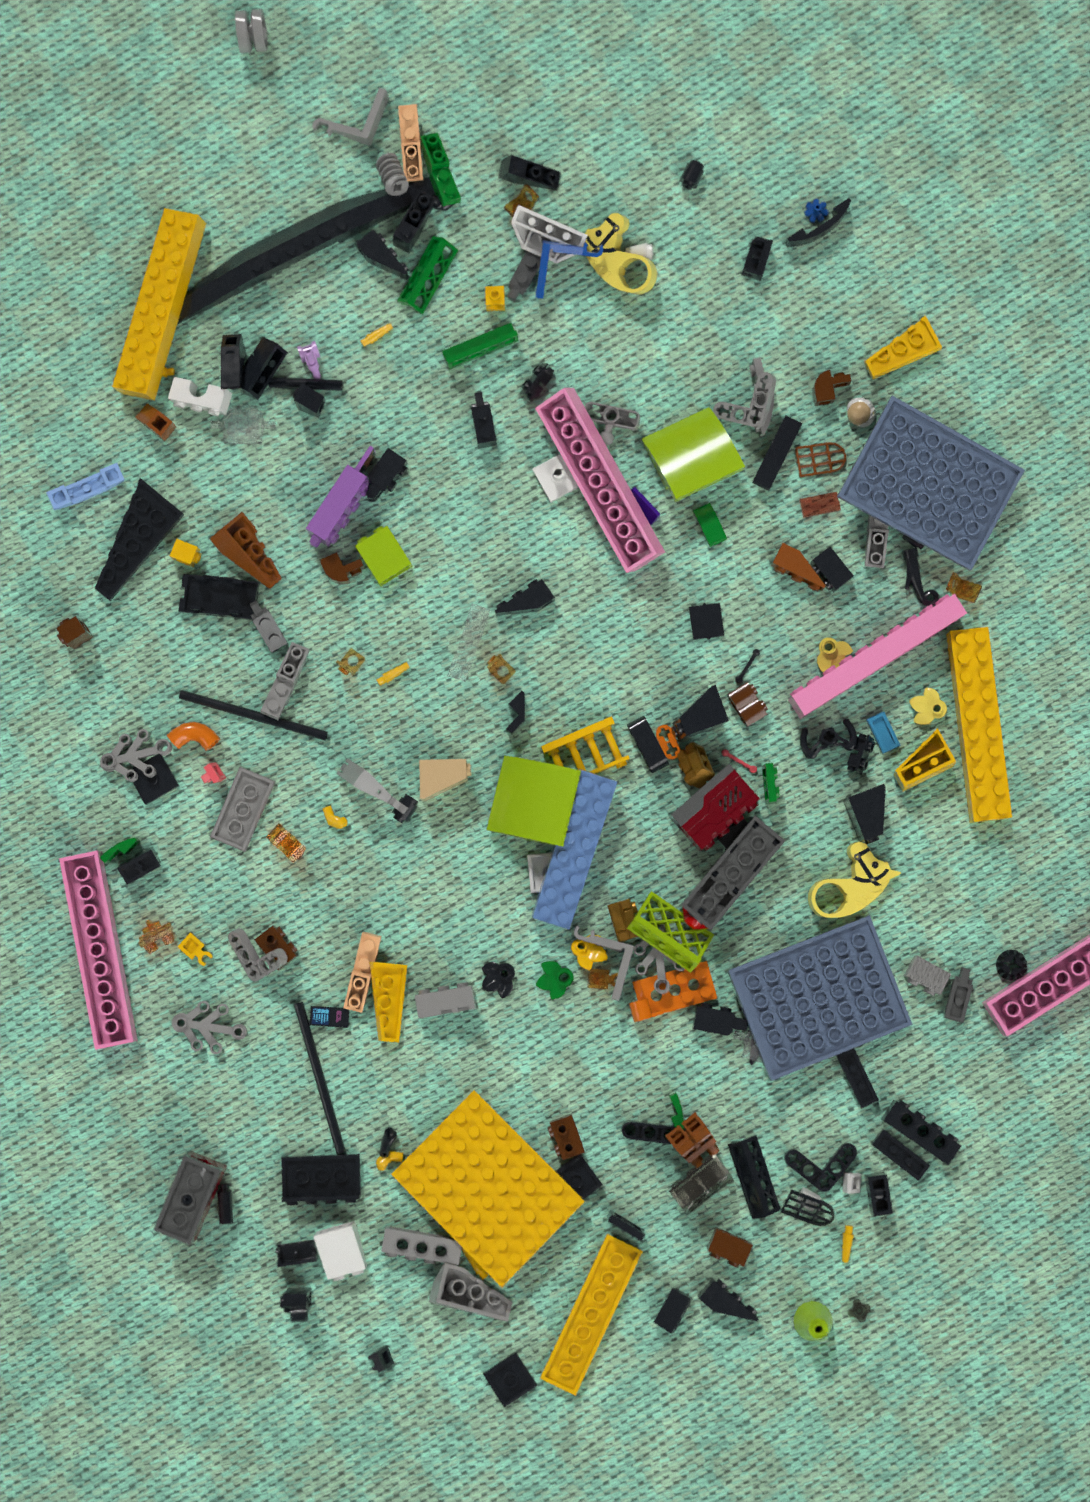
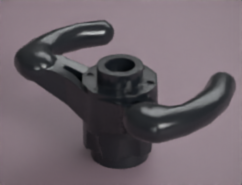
[800,718,857,759]

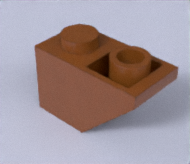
[135,403,176,442]

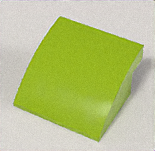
[641,407,745,502]
[486,755,581,847]

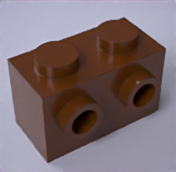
[56,616,93,649]
[254,925,298,970]
[547,1114,585,1160]
[706,1227,753,1268]

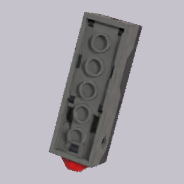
[679,816,785,931]

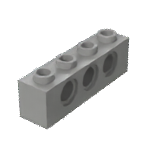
[381,1226,462,1265]

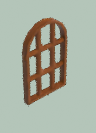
[795,442,846,477]

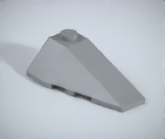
[429,1263,512,1322]

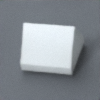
[842,1172,861,1194]
[795,1187,821,1212]

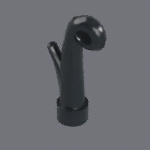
[902,548,940,606]

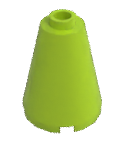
[793,1301,833,1341]

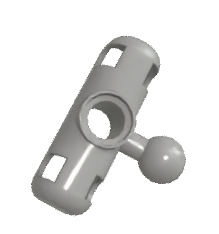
[585,402,640,446]

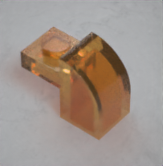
[266,823,307,863]

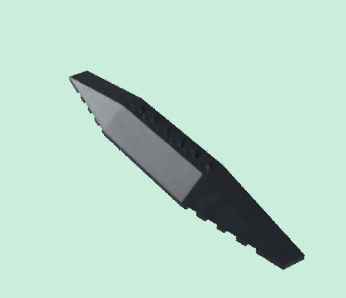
[177,177,436,325]

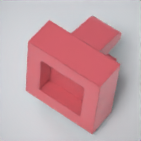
[201,762,226,783]

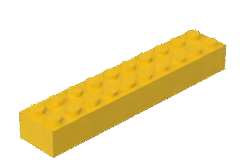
[112,208,207,401]
[946,627,1012,823]

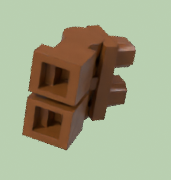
[666,1112,719,1169]

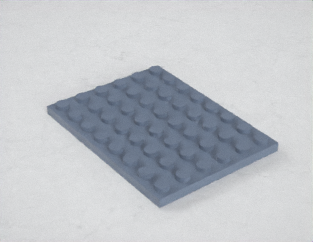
[837,396,1025,571]
[727,915,913,1081]

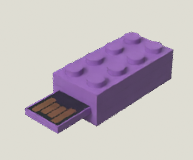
[306,446,376,548]

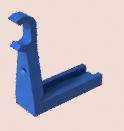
[536,240,603,299]

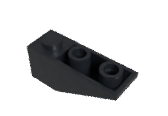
[498,155,561,190]
[393,190,437,253]
[356,229,409,280]
[221,334,246,389]
[495,579,555,616]
[697,1277,759,1322]

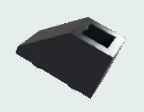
[293,383,326,418]

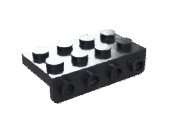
[281,1154,361,1206]

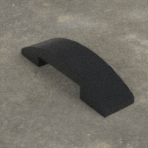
[785,197,852,247]

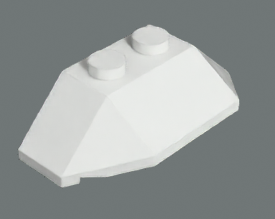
[511,205,588,263]

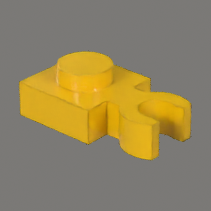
[178,932,213,966]

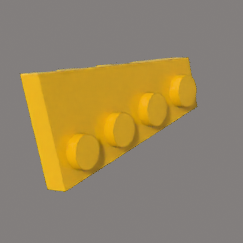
[865,315,942,379]
[369,961,407,1043]

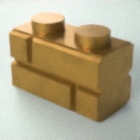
[677,742,715,789]
[607,899,638,942]

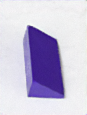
[631,487,660,525]

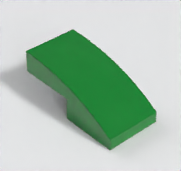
[693,503,727,547]
[100,837,140,864]
[669,1092,684,1129]

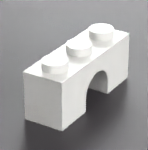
[168,377,232,416]

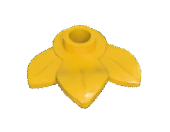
[571,935,608,970]

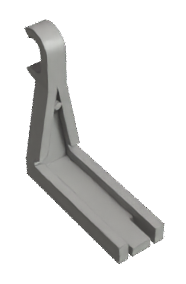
[313,88,389,146]
[336,758,408,814]
[574,925,634,1001]

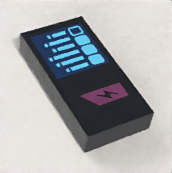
[309,1006,350,1028]

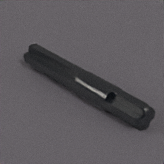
[268,377,343,391]

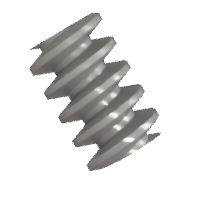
[376,153,409,196]

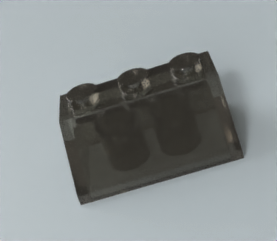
[669,1155,734,1215]

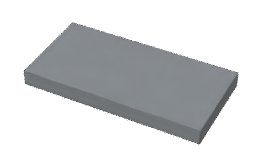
[210,767,276,852]

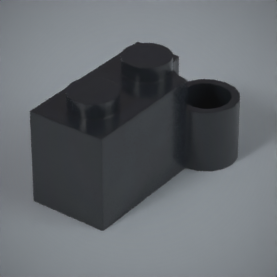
[280,1288,311,1322]

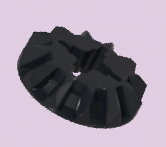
[996,950,1027,981]

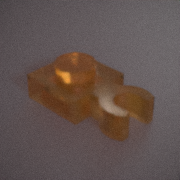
[587,969,618,989]

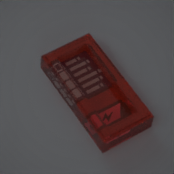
[799,492,841,518]

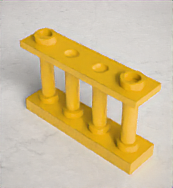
[541,716,630,774]

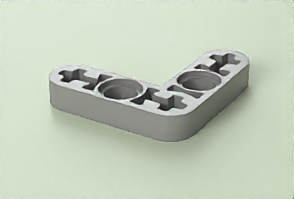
[713,372,776,428]
[228,928,287,982]

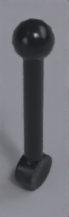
[735,649,760,684]

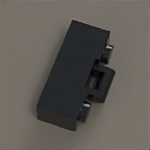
[238,337,288,400]

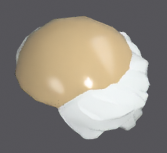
[847,398,876,428]

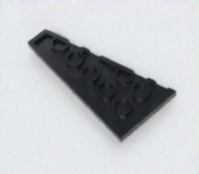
[95,478,184,601]

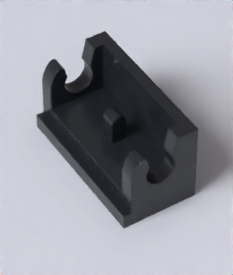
[741,237,773,281]
[117,846,161,885]
[276,1239,319,1267]
[653,1288,693,1334]

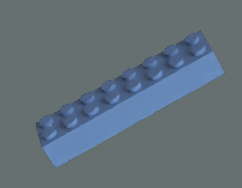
[532,769,617,930]

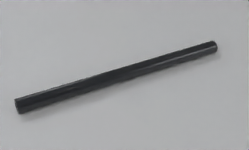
[179,690,328,741]
[294,1002,346,1154]

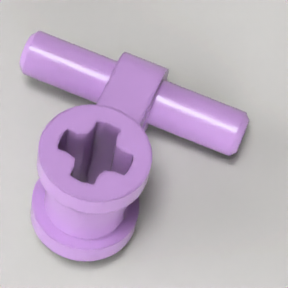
[297,341,321,379]

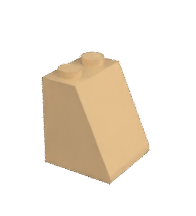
[419,759,471,801]

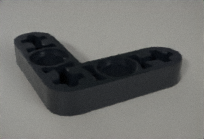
[784,1143,857,1192]

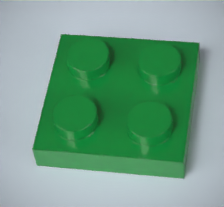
[762,763,780,805]

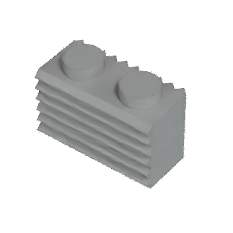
[904,955,951,996]

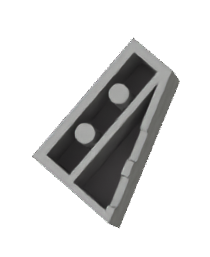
[415,982,477,1019]

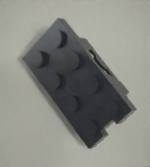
[178,574,260,620]

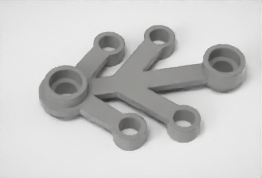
[100,729,172,782]
[634,919,685,994]
[172,1001,247,1054]

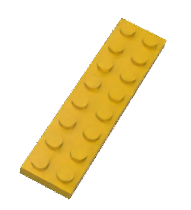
[540,1233,643,1396]

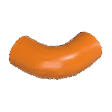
[167,722,220,751]

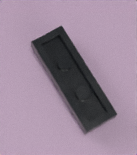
[836,1048,879,1108]
[871,1129,930,1181]

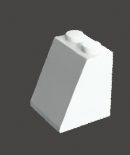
[313,1221,367,1281]

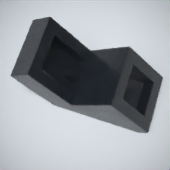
[506,691,525,735]

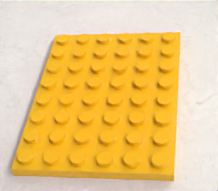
[391,1090,585,1288]

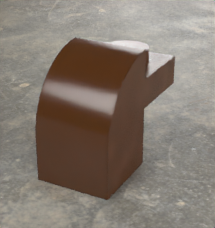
[812,370,851,406]
[320,552,365,585]

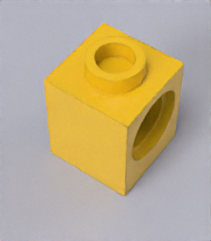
[485,286,505,311]
[170,539,201,567]

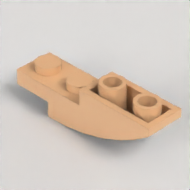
[398,104,423,182]
[343,931,382,1013]

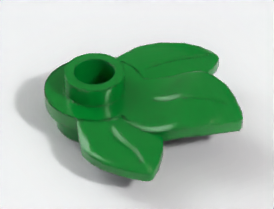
[536,961,574,999]

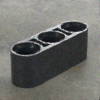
[627,716,669,773]
[621,1120,675,1144]

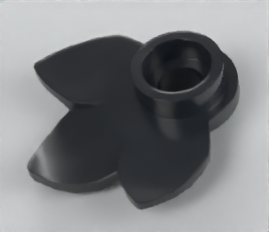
[481,962,515,998]

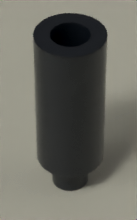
[217,1184,233,1224]

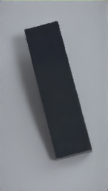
[752,415,803,491]

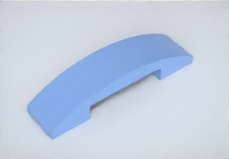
[46,463,125,510]

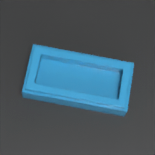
[866,711,901,754]

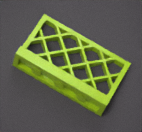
[627,891,714,973]

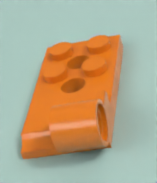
[629,961,717,1022]

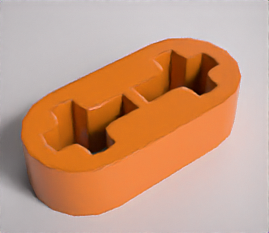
[655,725,680,760]

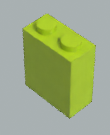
[355,526,413,587]

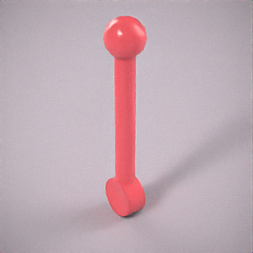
[721,749,757,773]

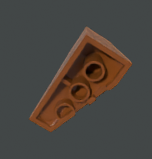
[210,512,282,589]

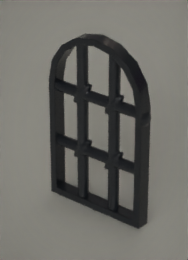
[781,1189,835,1226]

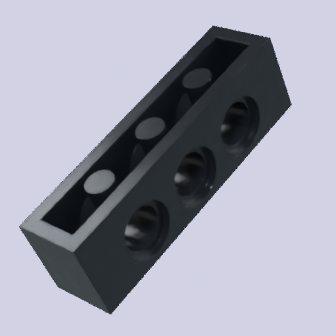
[881,1099,961,1165]

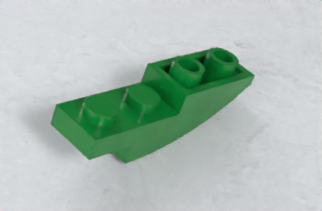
[420,132,461,206]

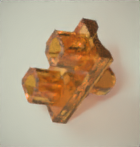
[138,919,175,954]

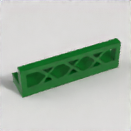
[397,236,458,315]
[442,323,519,370]

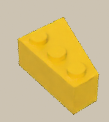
[894,728,956,792]

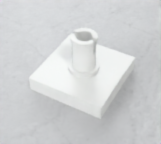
[532,454,579,503]

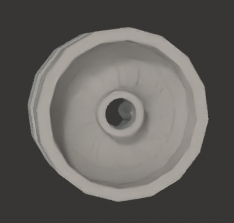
[235,9,268,54]

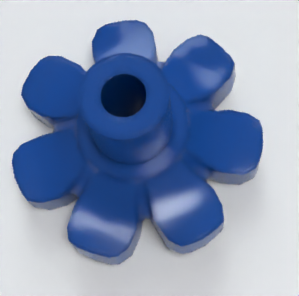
[804,199,828,223]

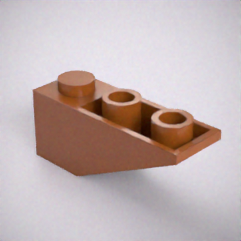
[771,543,825,592]

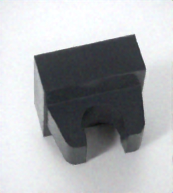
[368,1346,394,1373]

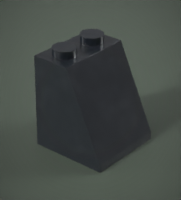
[671,685,729,741]
[843,784,886,844]

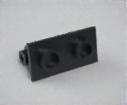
[520,363,554,401]
[846,733,875,775]

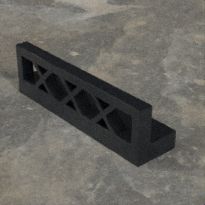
[728,1135,781,1219]

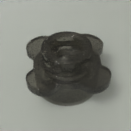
[848,1299,871,1322]

